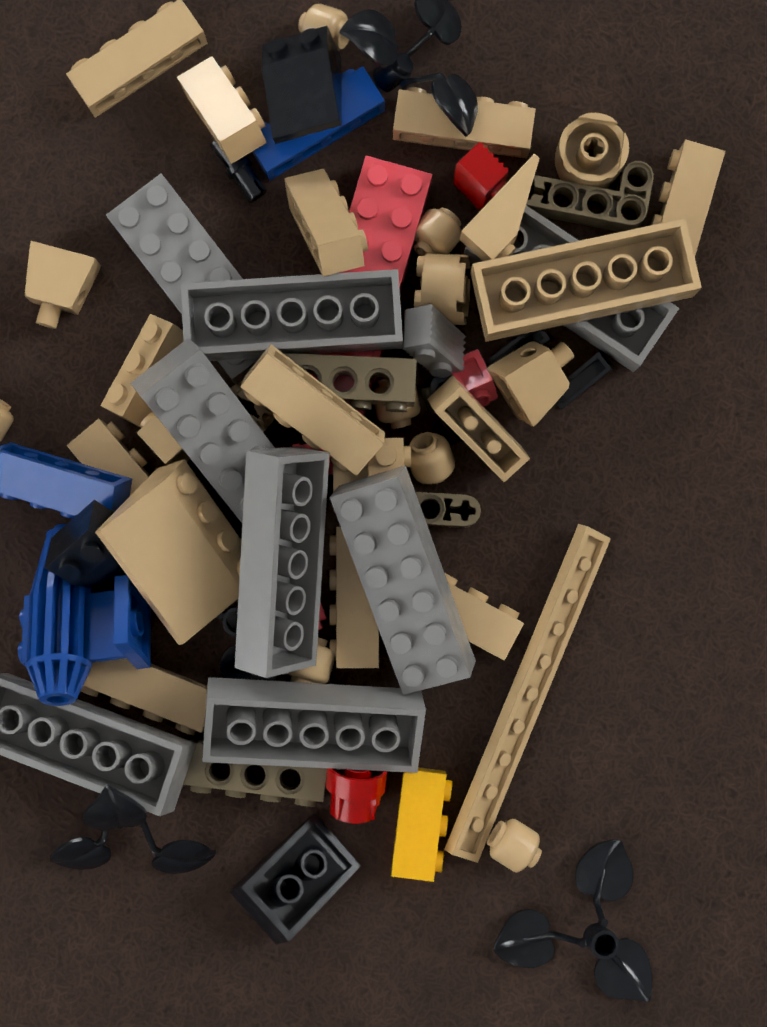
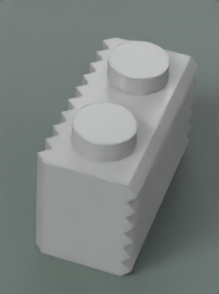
[403,304,466,378]

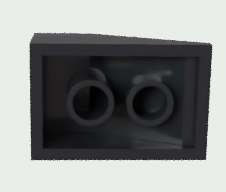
[262,26,342,144]
[45,500,126,591]
[229,813,361,944]

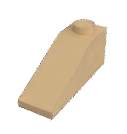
[460,154,540,261]

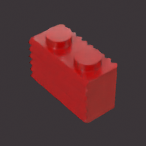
[453,142,508,211]

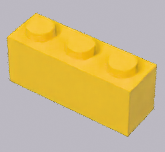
[391,767,452,882]

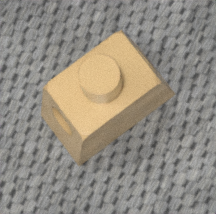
[25,241,101,329]
[487,341,574,427]

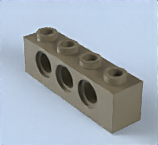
[283,353,417,412]
[183,739,327,807]

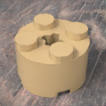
[555,113,629,189]
[414,253,470,325]

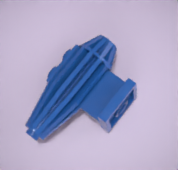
[18,524,151,706]

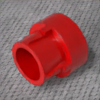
[325,768,387,824]

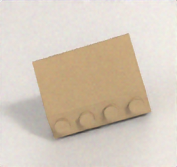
[95,459,241,645]

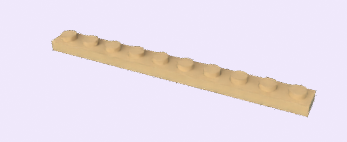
[444,524,611,863]

